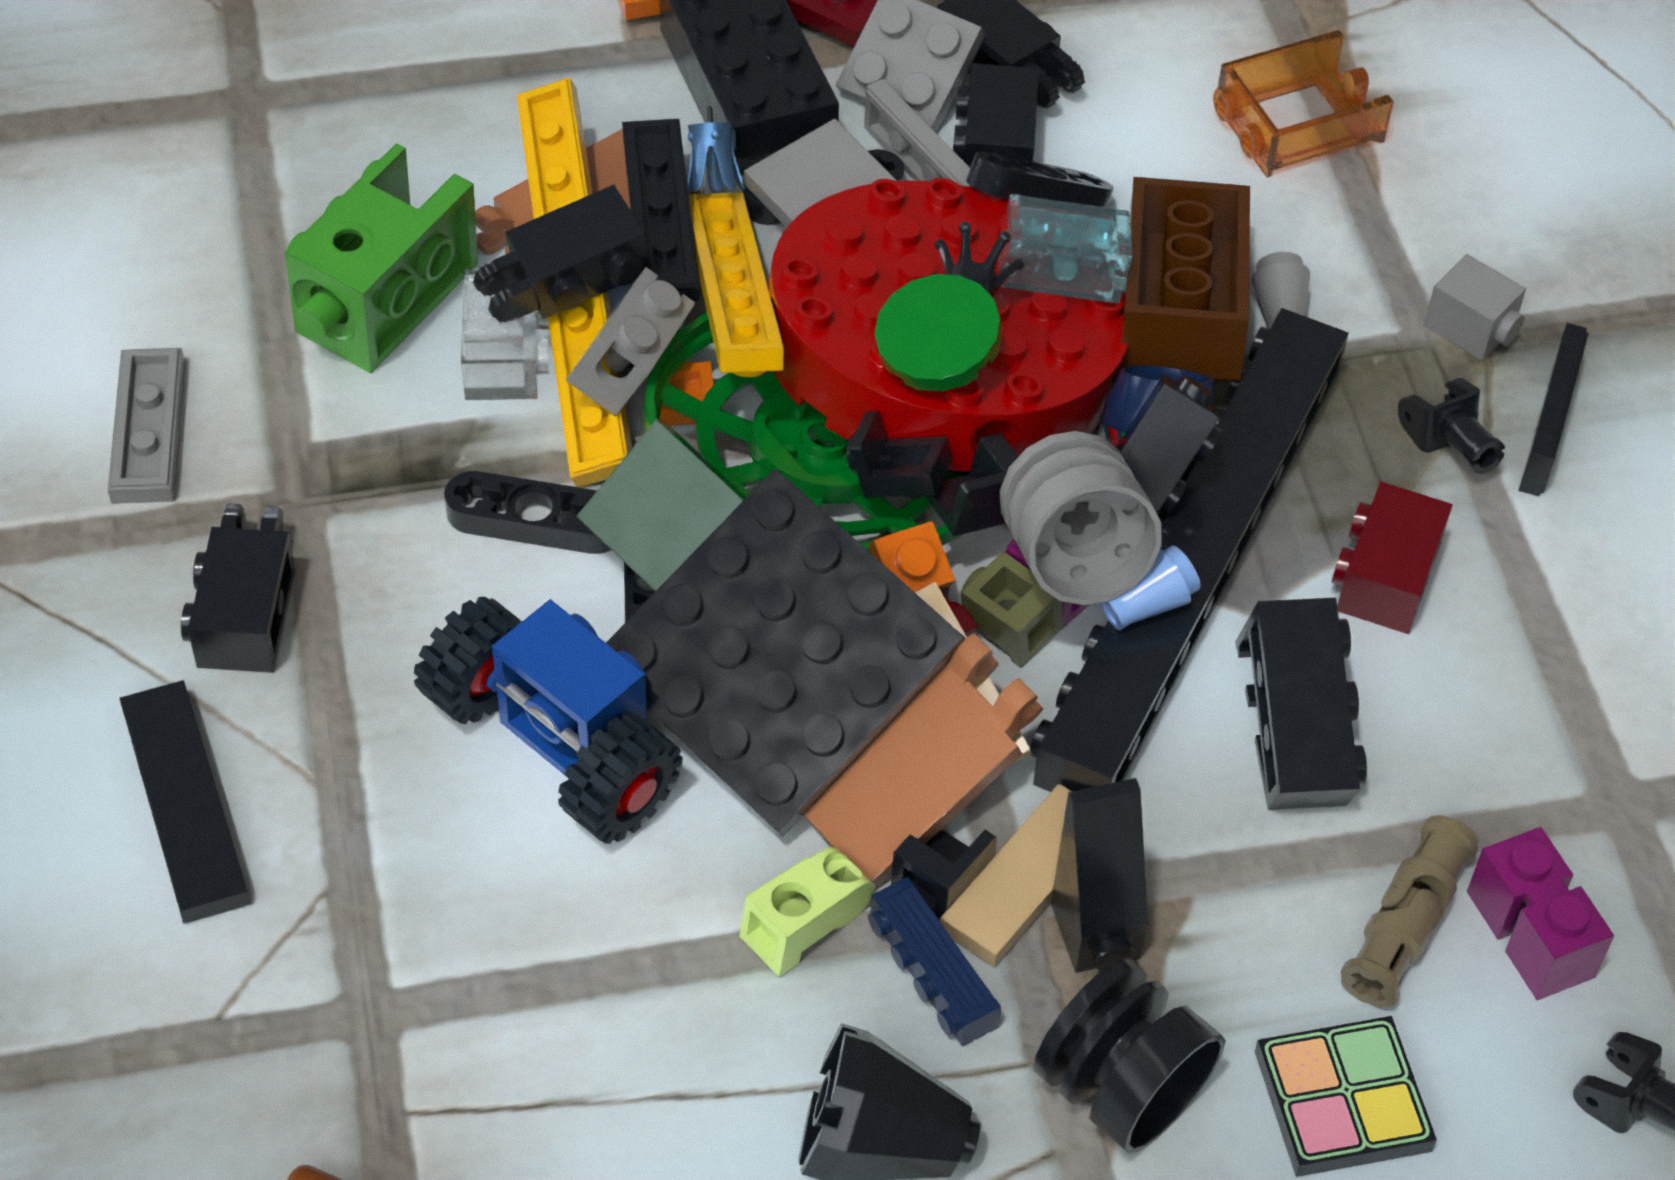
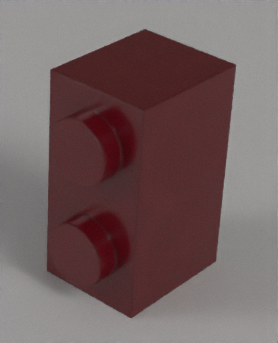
[1331,481,1453,634]

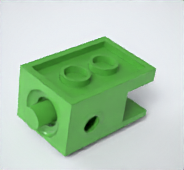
[285,143,478,374]

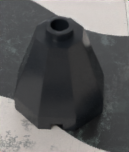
[798,1023,980,1180]

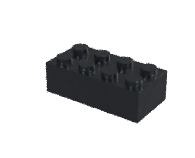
[660,0,839,175]

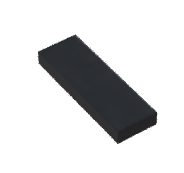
[1518,323,1589,497]

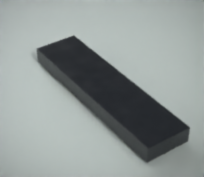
[622,118,700,301]
[119,680,250,924]

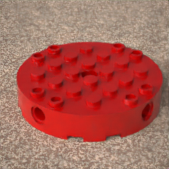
[768,178,1128,471]

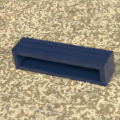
[868,877,1001,1047]

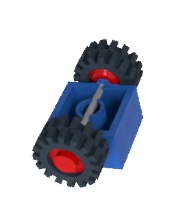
[414,596,683,844]

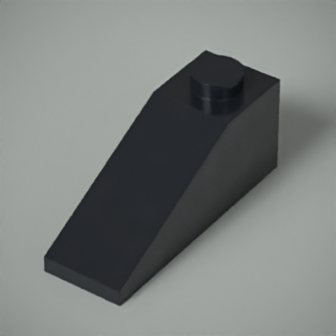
[1051,778,1148,973]

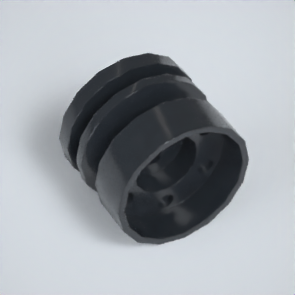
[1033,958,1226,1154]

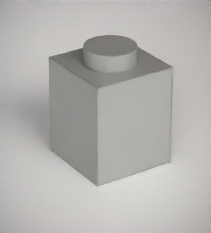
[1423,254,1526,361]

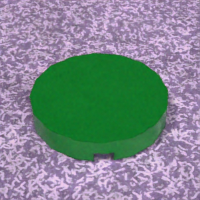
[874,274,1003,392]

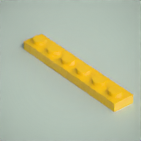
[688,192,784,377]

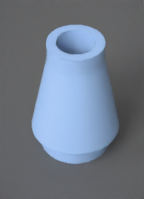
[1100,545,1200,631]

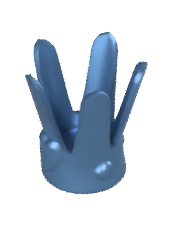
[687,106,745,194]

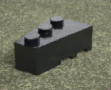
[1235,597,1367,810]

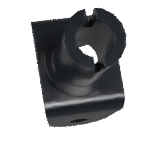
[1398,378,1505,474]
[1573,1032,1675,1134]

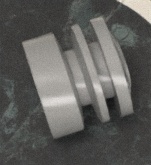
[1000,431,1162,605]

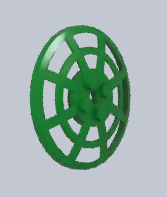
[643,313,970,552]

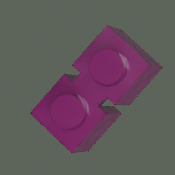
[1467,827,1615,1001]

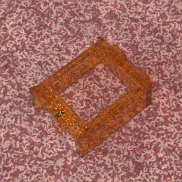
[1213,30,1394,178]

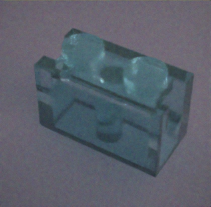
[999,194,1133,303]

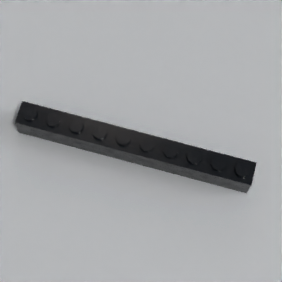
[1030,308,1349,792]

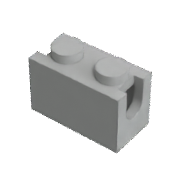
[566,267,695,416]

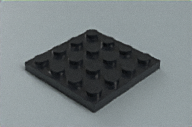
[606,468,965,837]

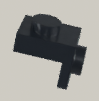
[847,411,953,499]

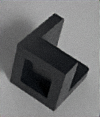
[926,433,1019,537]
[891,829,997,921]

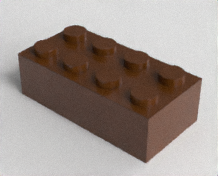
[1122,176,1250,381]

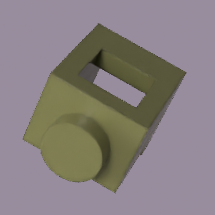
[961,551,1063,668]

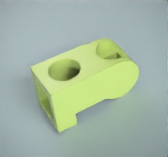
[739,847,875,978]

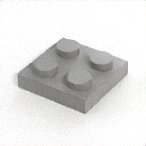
[835,0,986,134]

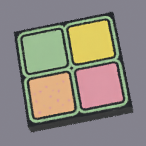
[1254,1016,1437,1177]

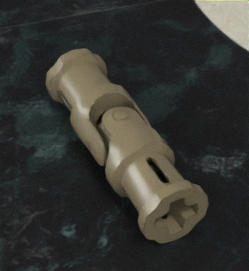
[1340,815,1479,1008]

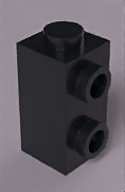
[1116,374,1222,515]

